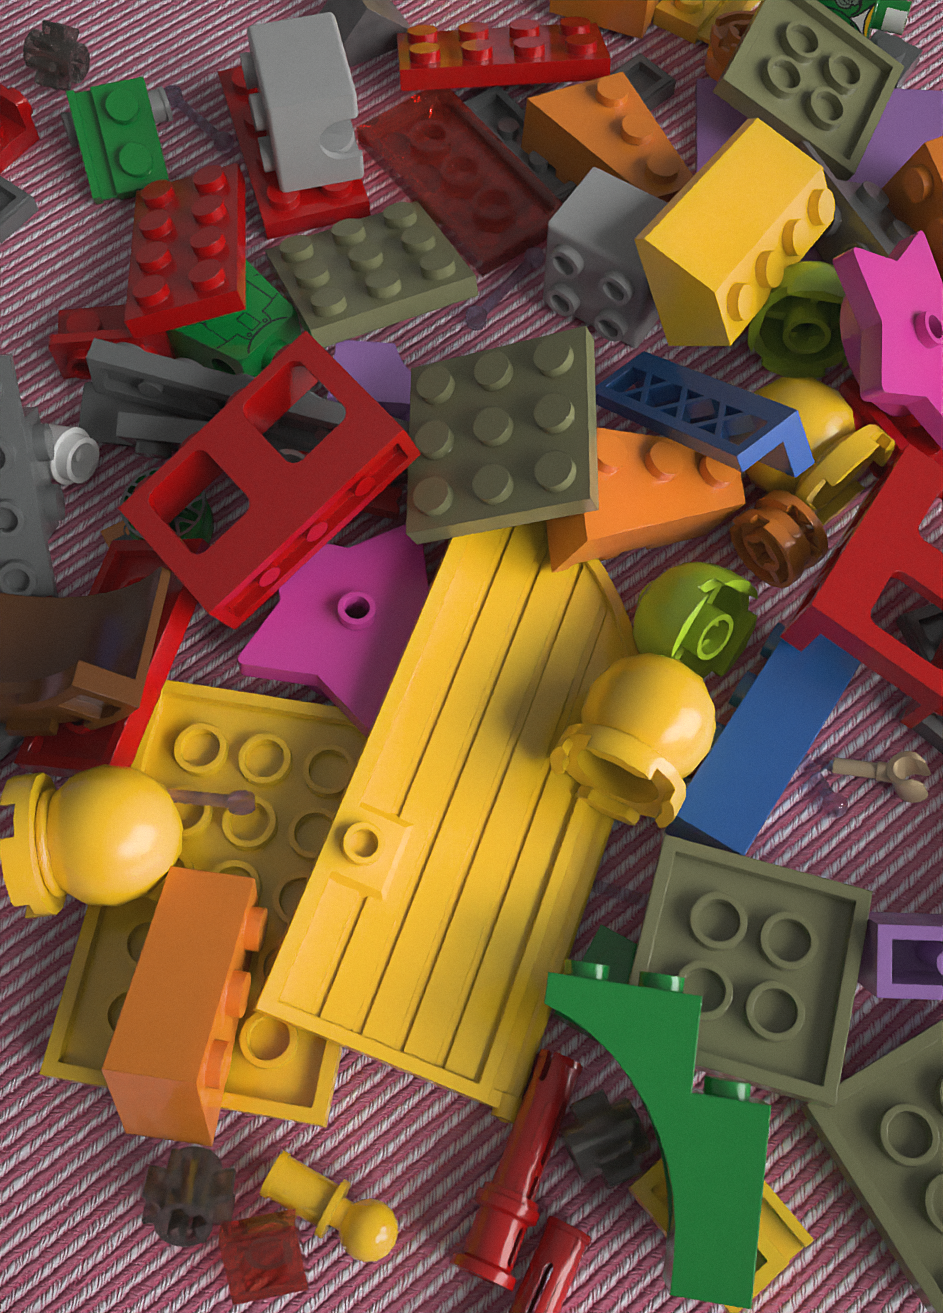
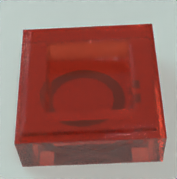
[218,1208,309,1305]

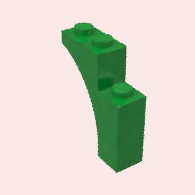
[544,959,771,1310]

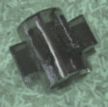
[23,20,90,91]
[559,1089,651,1190]
[141,1146,236,1247]

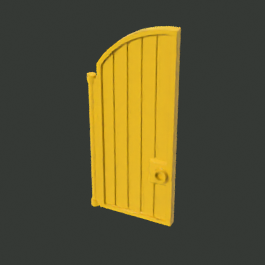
[252,520,639,1124]

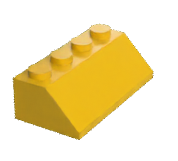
[634,118,835,346]

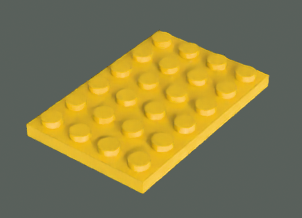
[39,680,366,1128]

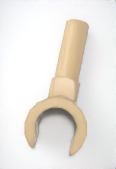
[832,751,931,803]

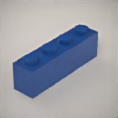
[664,622,861,856]

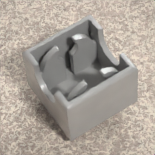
[239,12,364,193]
[543,167,668,348]

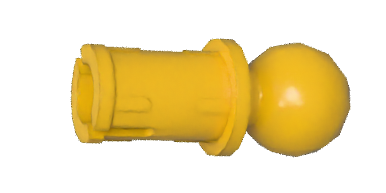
[260,1151,398,1262]

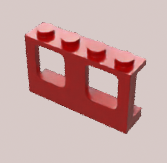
[118,330,421,630]
[780,443,943,729]

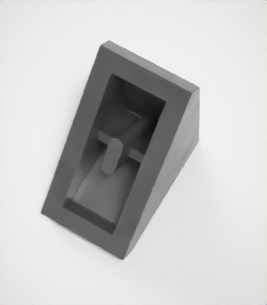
[319,0,411,68]

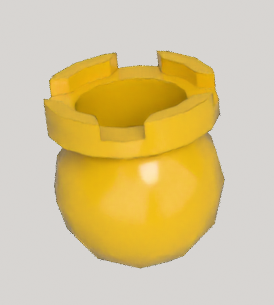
[745,377,895,529]
[549,652,716,828]
[0,764,183,919]

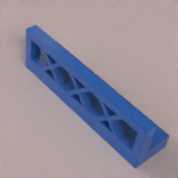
[595,351,815,478]

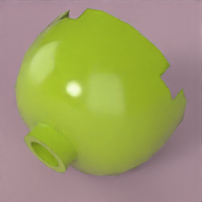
[748,261,849,378]
[633,562,758,688]

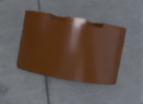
[0,567,171,736]

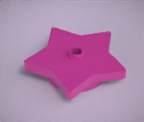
[832,230,943,449]
[237,524,429,737]

